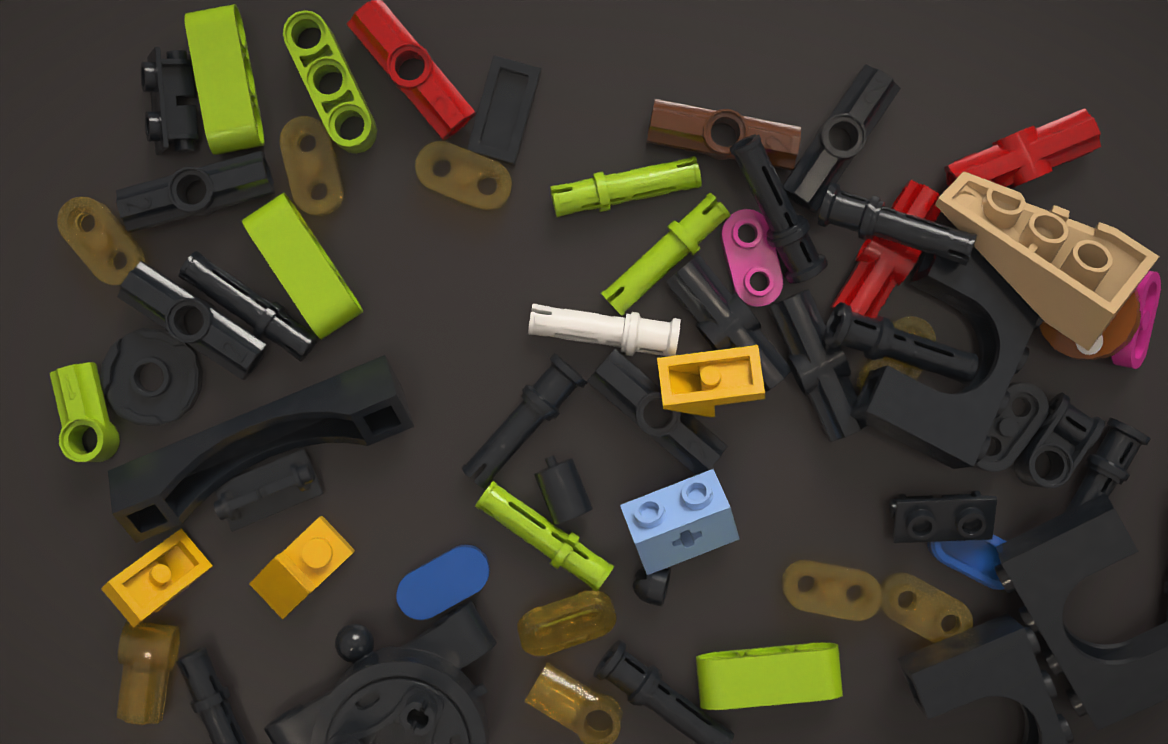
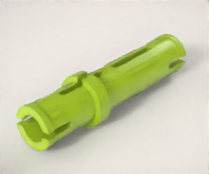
[550,156,702,218]
[601,192,731,316]
[475,481,614,592]

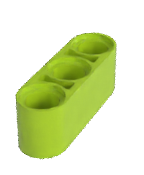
[184,4,265,155]
[283,10,377,154]
[242,193,363,340]
[696,642,843,710]

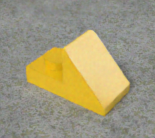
[657,345,765,417]
[249,516,355,619]
[101,528,213,628]

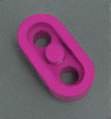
[720,209,783,307]
[1112,271,1161,369]

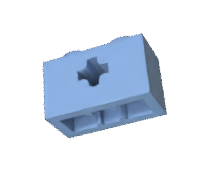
[620,469,740,575]

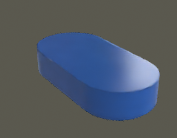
[927,535,1007,590]
[396,545,490,620]

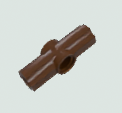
[646,99,802,171]

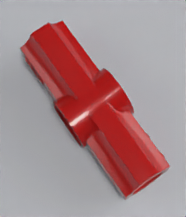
[346,0,476,141]
[944,108,1101,189]
[830,180,941,319]

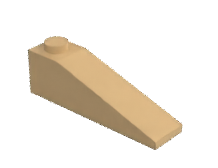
[935,171,1160,351]

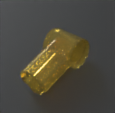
[116,621,180,725]
[524,663,623,744]

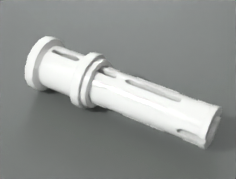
[528,303,681,357]

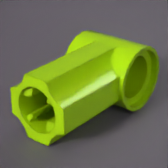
[49,362,120,462]

